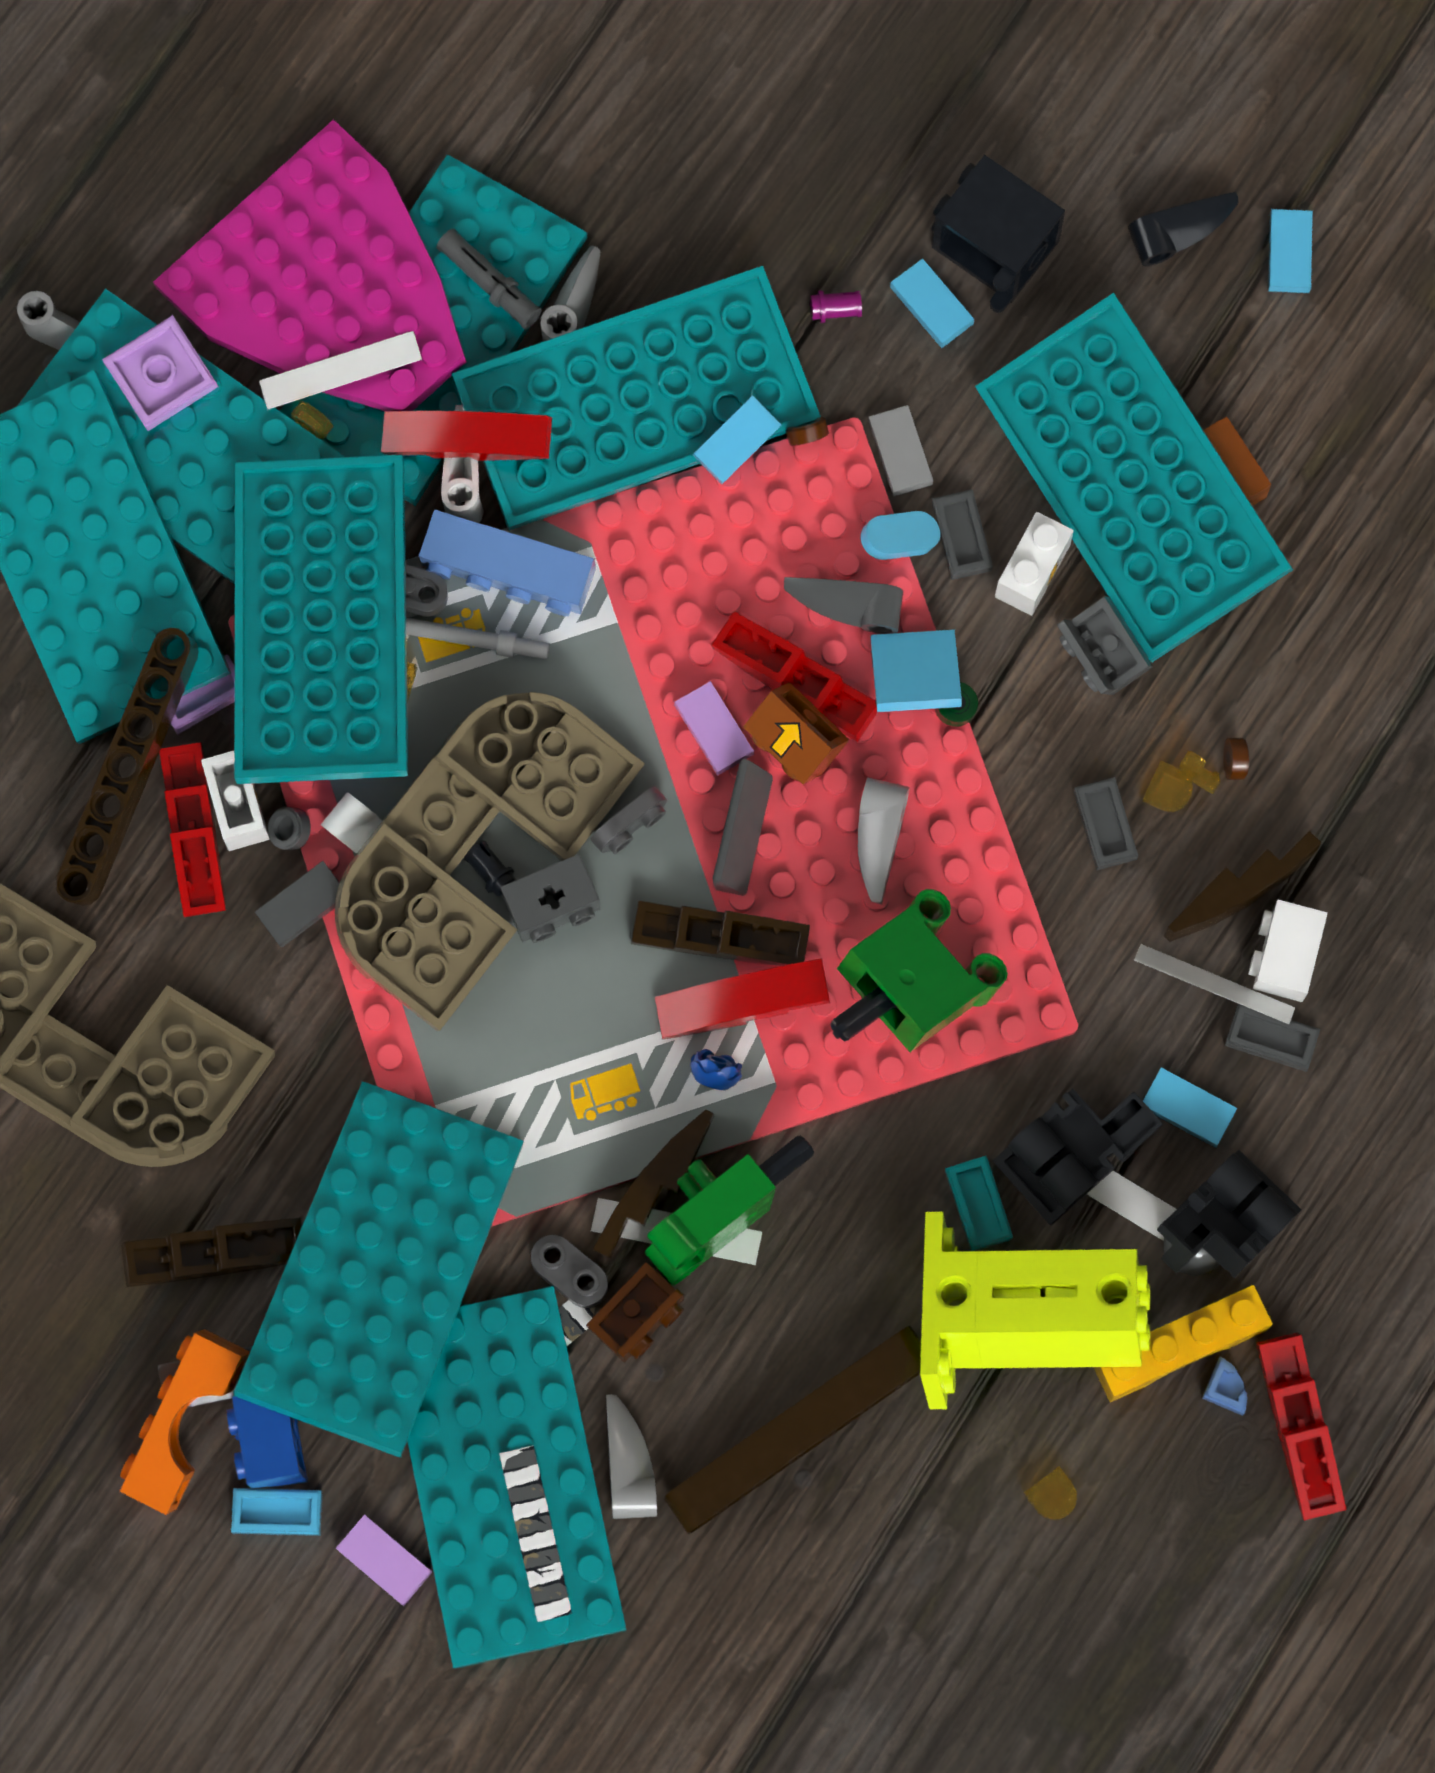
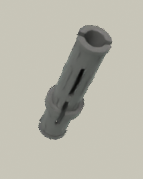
[437,228,542,329]

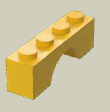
[1093,1285,1273,1403]

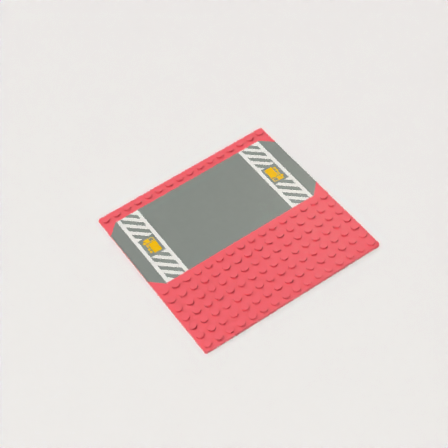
[228,418,1078,1227]

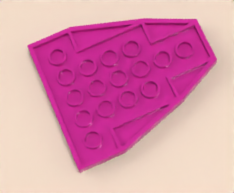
[153,120,467,411]

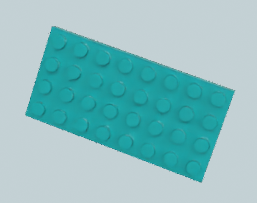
[280,154,587,506]
[452,266,821,531]
[18,289,345,584]
[975,293,1294,662]
[0,370,231,744]
[234,455,408,784]
[234,1081,524,1458]
[407,1286,627,1669]

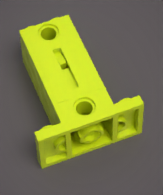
[920,1212,1150,1409]

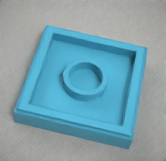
[871,630,962,712]

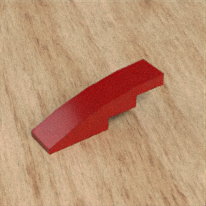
[381,411,553,461]
[711,611,878,742]
[159,742,226,917]
[655,958,830,1040]
[1256,1332,1347,1521]

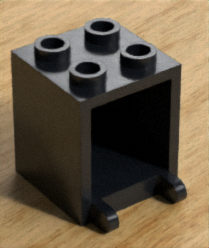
[931,154,1065,313]

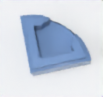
[1202,1357,1247,1416]

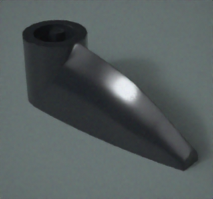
[1128,192,1239,266]

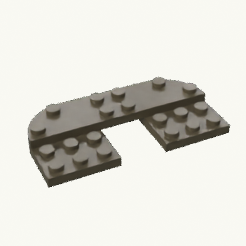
[335,692,645,1031]
[0,883,275,1167]

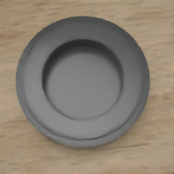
[268,807,311,850]

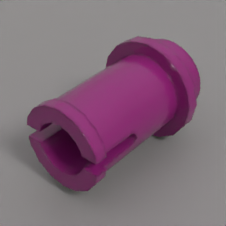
[810,290,862,323]

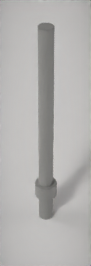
[406,618,550,660]

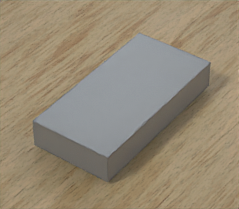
[868,405,933,497]

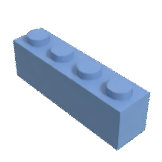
[419,509,596,616]

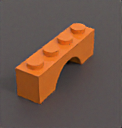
[119,1329,250,1515]

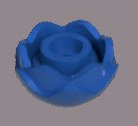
[690,1049,742,1090]

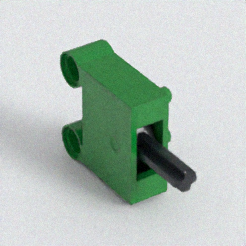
[830,889,1008,1052]
[644,1135,814,1287]

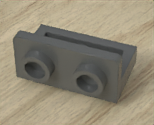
[1057,597,1154,695]

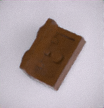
[586,1262,684,1363]

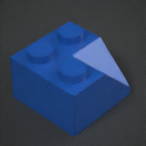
[227,1396,308,1488]

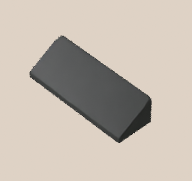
[713,759,773,896]

